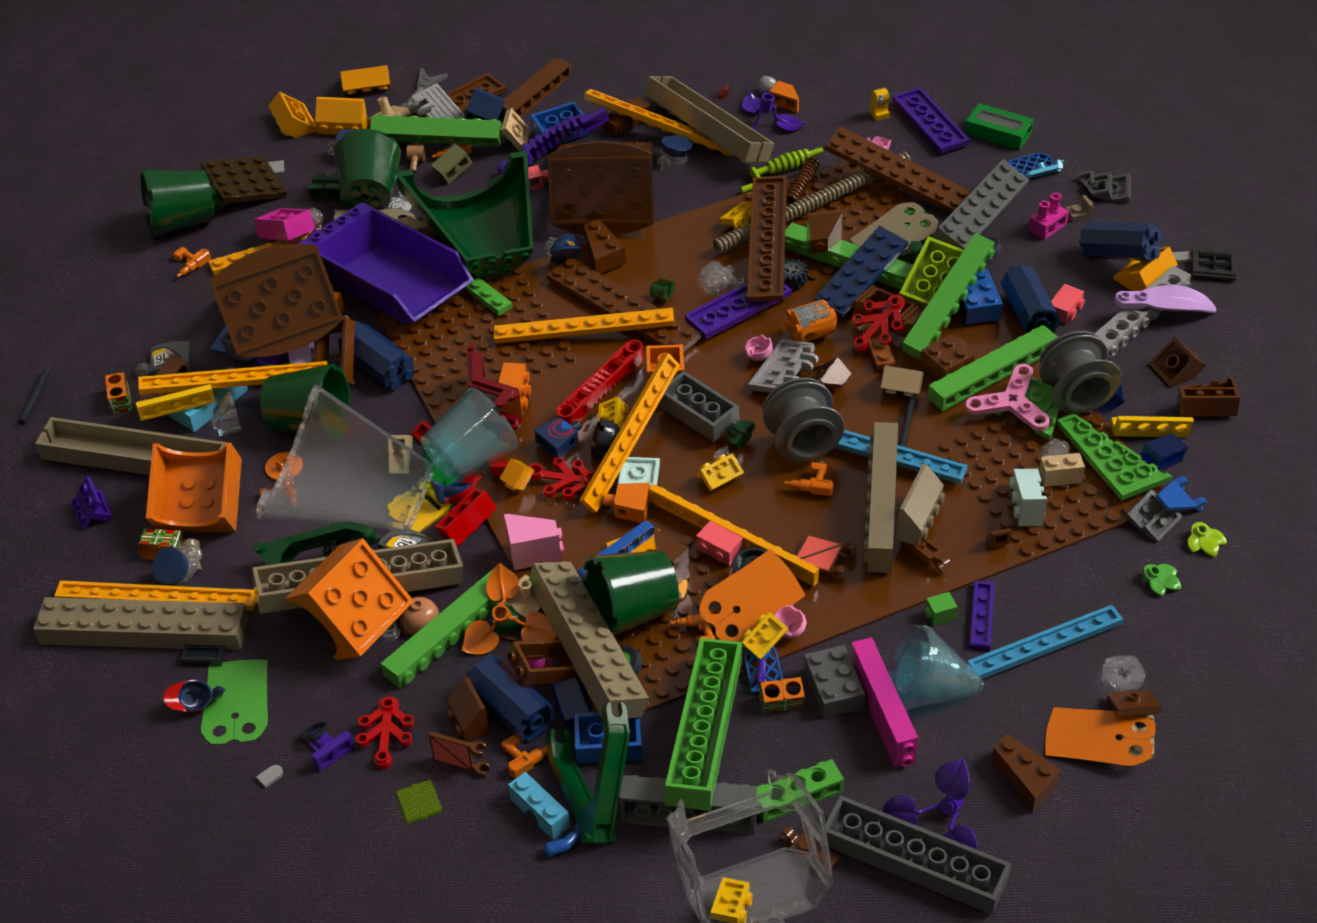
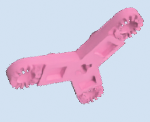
[966,364,1049,432]

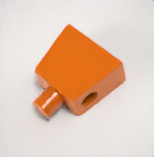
[604,483,650,523]

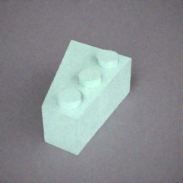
[1009,469,1047,526]

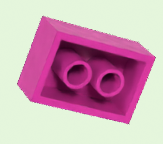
[254,208,315,242]

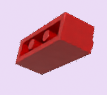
[434,488,497,547]

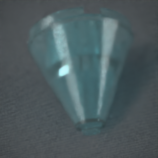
[889,625,984,710]

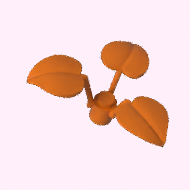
[462,563,557,655]

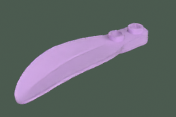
[1114,285,1216,313]

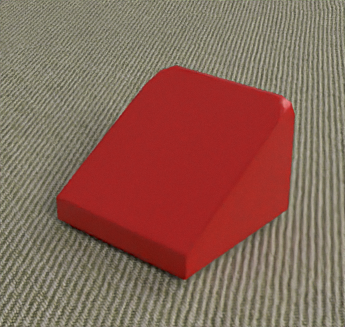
[411,419,440,444]
[490,460,509,476]

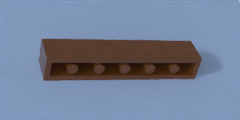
[498,57,571,120]

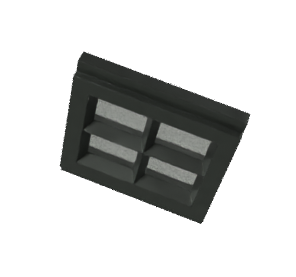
[1192,247,1237,281]

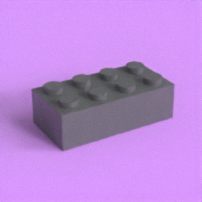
[659,371,739,442]

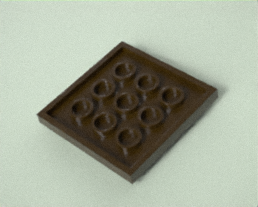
[201,156,287,204]

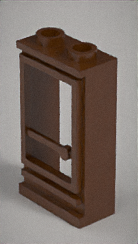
[852,285,926,338]
[314,316,357,386]
[507,639,581,687]

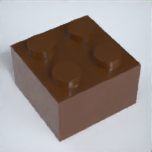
[920,335,974,381]

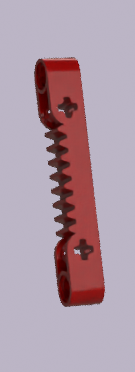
[556,340,644,424]

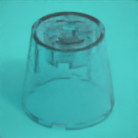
[421,387,518,483]

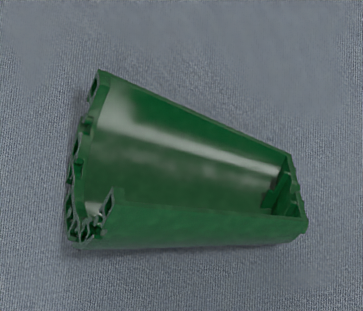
[395,151,533,279]

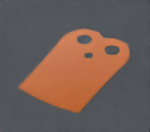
[699,549,805,642]
[1045,707,1156,766]

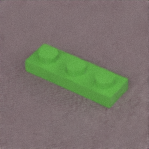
[465,277,512,316]

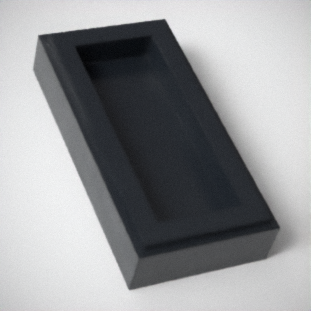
[180,645,226,666]

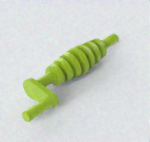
[740,147,823,193]

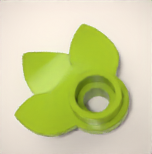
[1187,522,1227,558]

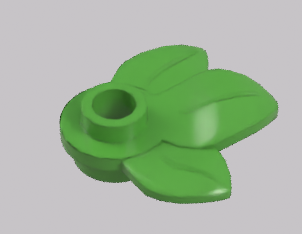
[1143,564,1181,596]

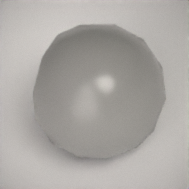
[757,76,777,94]

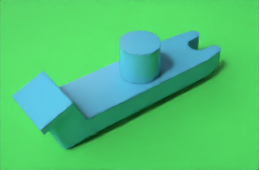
[1026,159,1064,179]

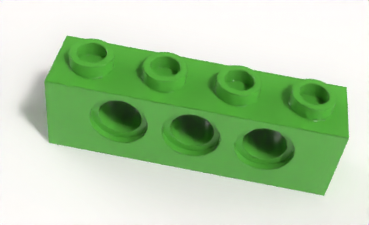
[757,759,844,823]

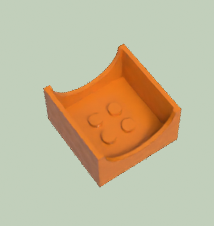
[146,443,242,533]
[285,538,413,661]

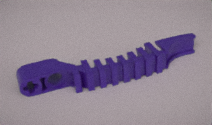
[497,107,609,175]

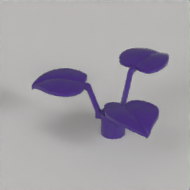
[742,92,805,133]
[883,758,977,850]

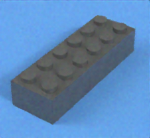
[619,775,757,834]

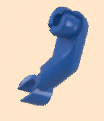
[543,823,582,858]

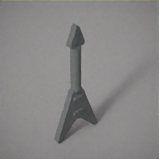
[401,68,448,110]

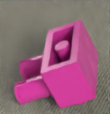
[1029,193,1069,240]

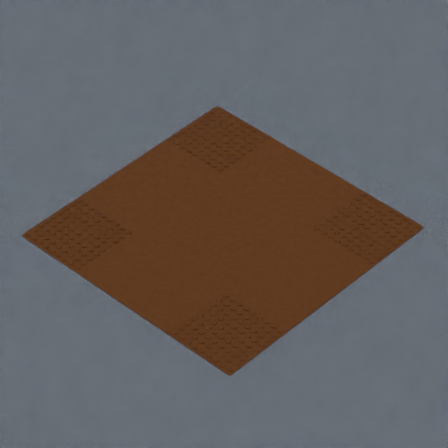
[377,161,1164,712]

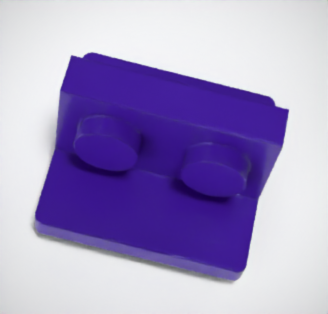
[71,477,112,530]

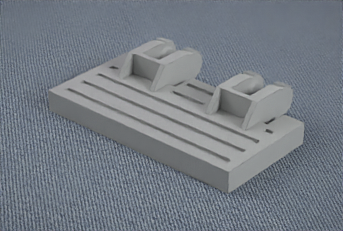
[411,83,464,119]
[748,339,819,393]

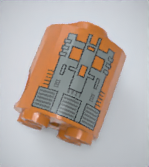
[784,299,837,342]

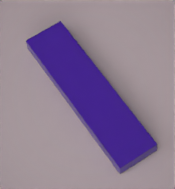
[969,581,995,651]

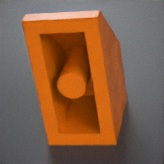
[769,81,799,113]

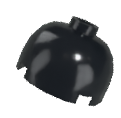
[591,417,620,456]

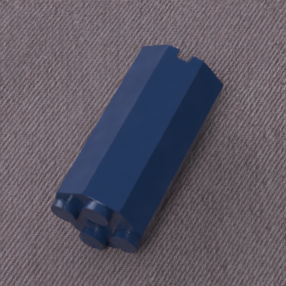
[1079,221,1163,261]
[1000,265,1061,334]
[338,321,414,390]
[466,654,554,742]

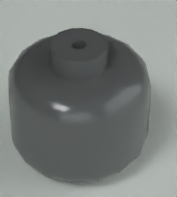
[133,363,152,379]

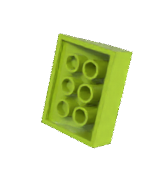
[899,236,964,309]

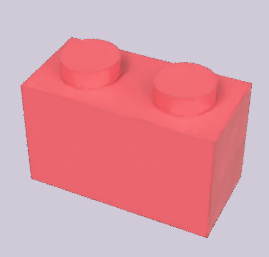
[1051,284,1085,325]
[696,521,743,566]

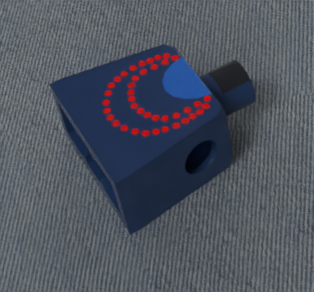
[534,418,582,459]

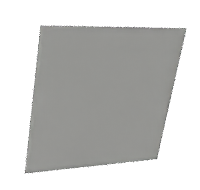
[268,160,284,173]

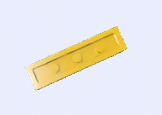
[136,384,215,421]
[1110,416,1194,438]

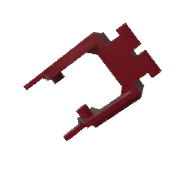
[467,343,522,443]

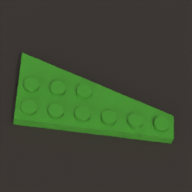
[1057,414,1172,501]

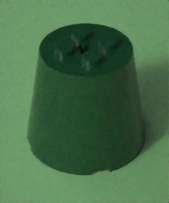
[334,129,401,210]
[140,170,215,238]
[260,364,350,439]
[582,551,679,636]

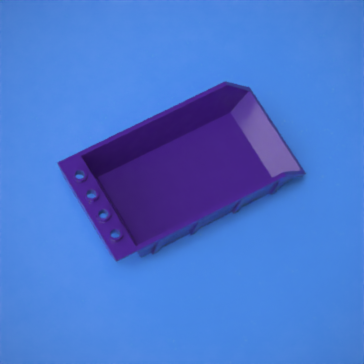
[298,202,474,326]

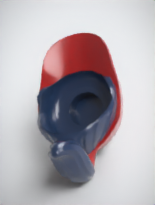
[431,474,482,505]
[163,680,225,712]

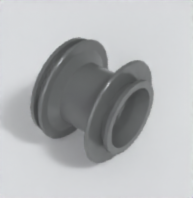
[1038,331,1122,414]
[762,377,845,462]

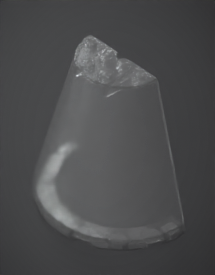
[256,384,434,531]

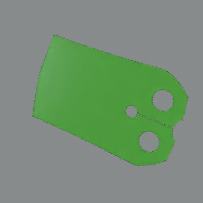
[201,660,268,744]

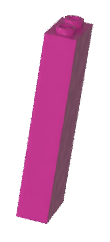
[851,637,918,768]

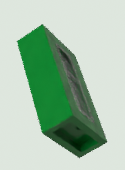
[964,103,1034,150]

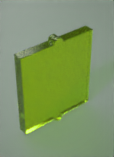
[396,779,443,824]

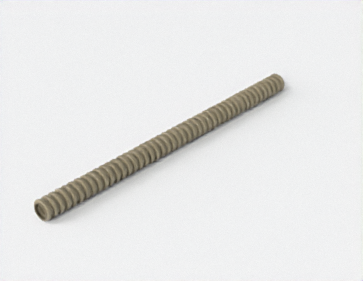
[713,151,911,254]

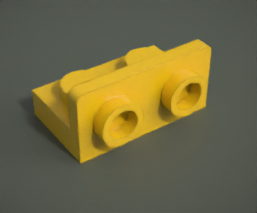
[719,202,752,230]
[598,396,629,429]
[696,454,744,492]
[741,612,789,660]
[710,877,753,923]

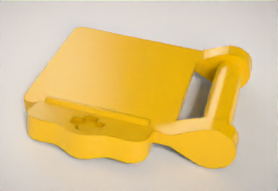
[387,483,455,533]

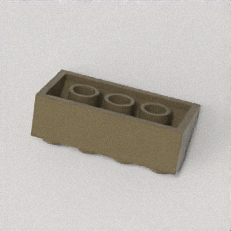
[896,463,945,546]

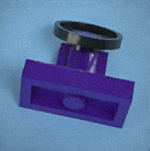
[300,721,355,772]

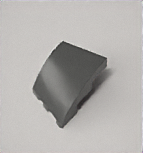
[1077,170,1131,202]

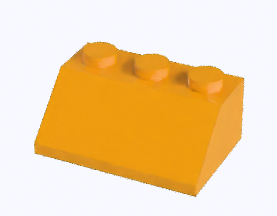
[340,65,391,95]
[269,92,317,138]
[315,97,368,135]
[1113,246,1178,291]

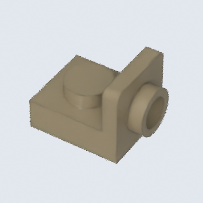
[1065,195,1093,222]

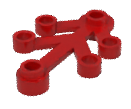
[852,294,905,353]
[529,457,595,501]
[356,696,414,770]

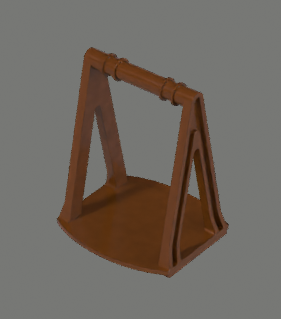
[548,141,654,236]
[210,244,343,357]

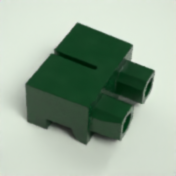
[308,172,341,201]

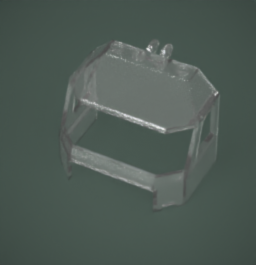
[667,770,833,923]

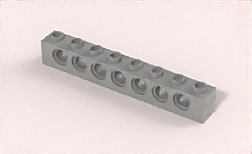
[1095,266,1191,360]

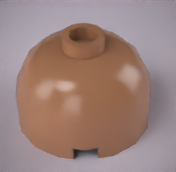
[399,597,439,636]

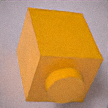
[500,458,534,491]

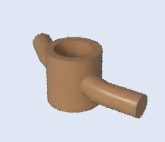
[407,142,426,173]

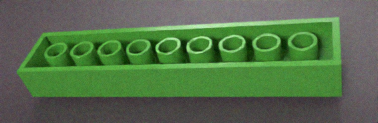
[665,638,742,811]

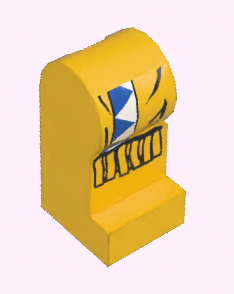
[870,88,890,121]

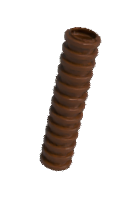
[787,157,820,206]

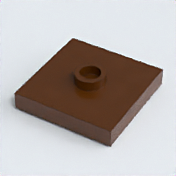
[1107,690,1161,717]

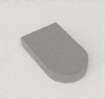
[1173,251,1192,263]
[256,765,283,788]

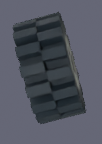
[784,258,807,290]

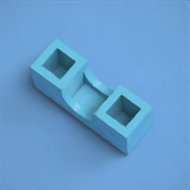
[508,772,570,840]

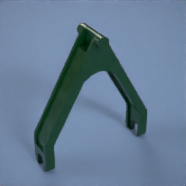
[253,521,379,623]
[546,702,630,844]

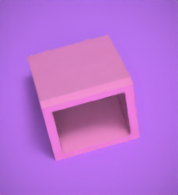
[504,514,564,570]

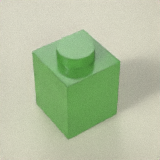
[923,592,958,626]

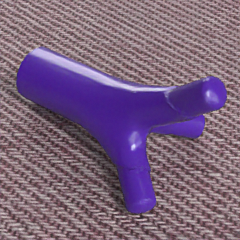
[749,659,767,686]

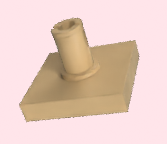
[367,97,410,125]
[501,108,531,152]
[499,575,543,622]

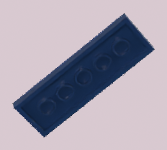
[814,225,908,318]

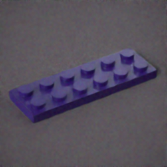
[892,87,970,154]
[684,283,792,339]

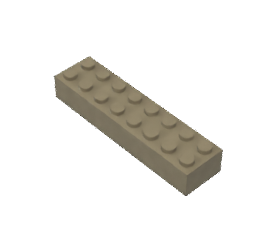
[864,422,898,573]

